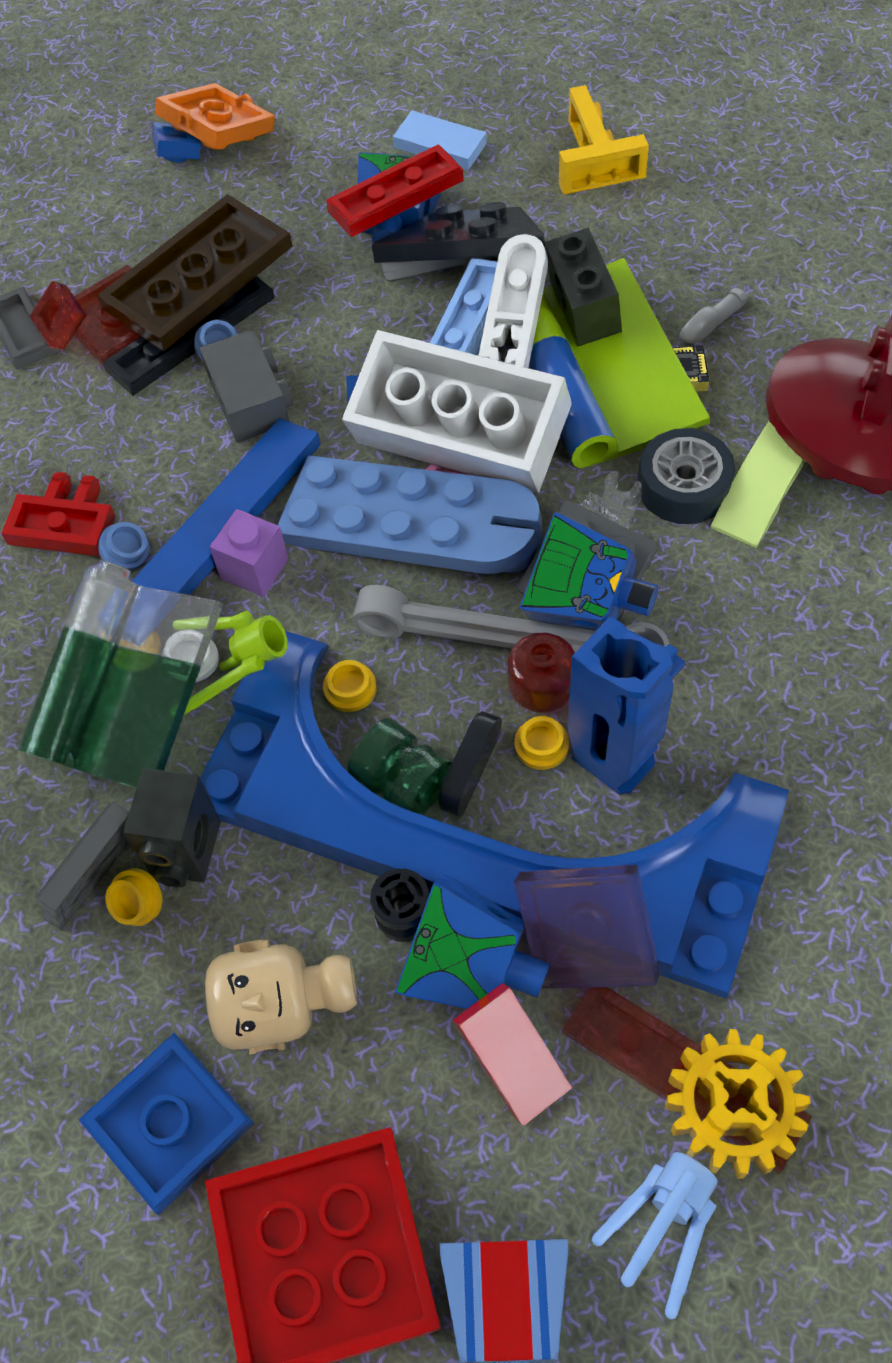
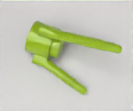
[173,611,288,718]

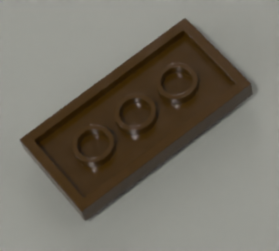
[97,194,293,351]

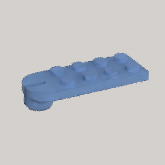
[278,455,543,574]

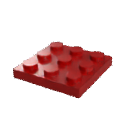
[205,1127,442,1363]

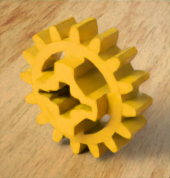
[665,1029,810,1179]

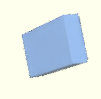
[393,110,487,170]

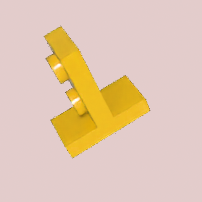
[559,85,649,195]

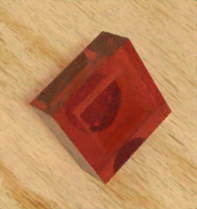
[30,281,87,350]

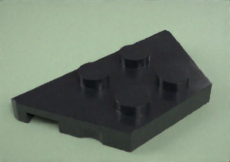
[371,202,546,263]

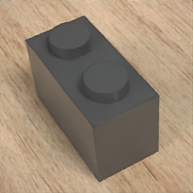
[199,329,293,443]

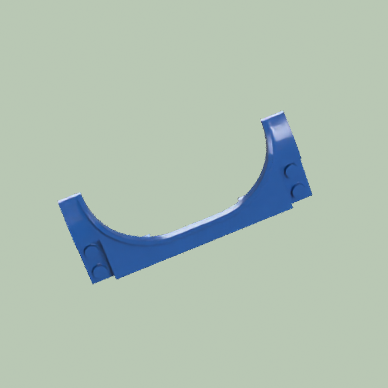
[200,631,789,999]

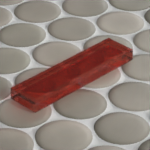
[562,979,812,1174]

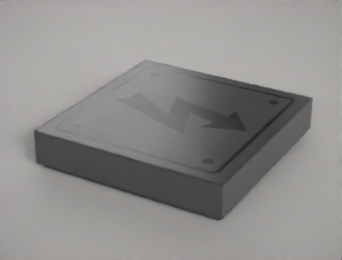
[37,801,129,931]

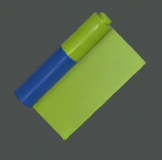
[510,258,710,468]

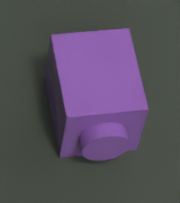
[210,509,289,597]

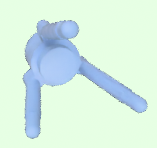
[592,1152,718,1319]

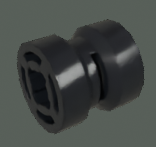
[370,868,430,942]

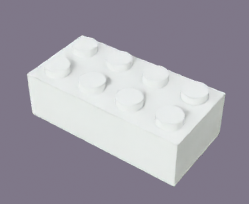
[342,330,572,494]

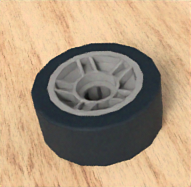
[637,428,736,524]

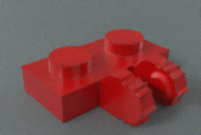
[1,472,116,557]

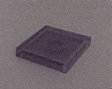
[514,865,660,989]

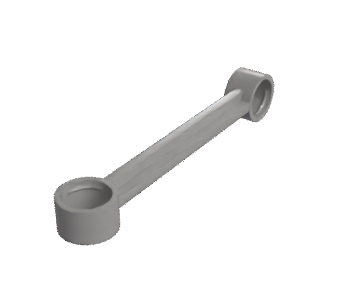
[352,585,669,658]

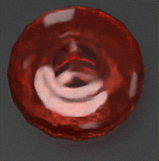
[507,632,575,713]

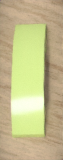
[710,421,806,548]

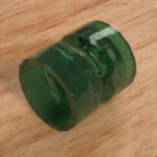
[347,718,452,815]

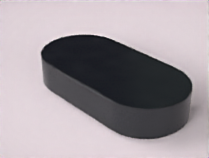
[439,711,502,817]

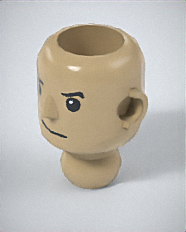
[205,939,358,1054]

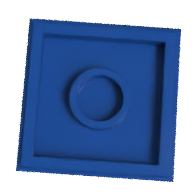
[78,1033,255,1215]

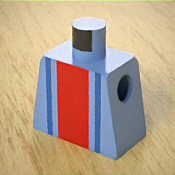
[440,1239,568,1363]

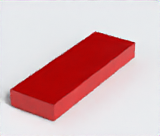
[326,144,464,238]

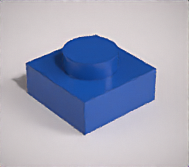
[152,122,201,162]

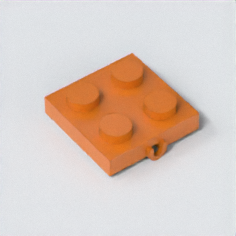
[155,83,275,150]

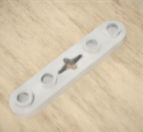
[478,234,548,368]

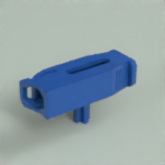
[568,616,686,795]

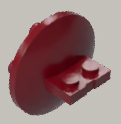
[766,315,892,495]

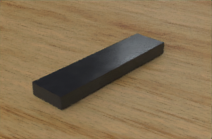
[103,276,275,396]

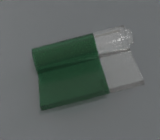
[17,561,223,788]

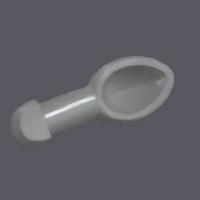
[679,288,748,344]

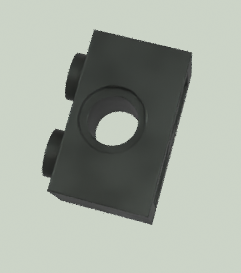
[545,227,622,347]
[123,768,221,887]

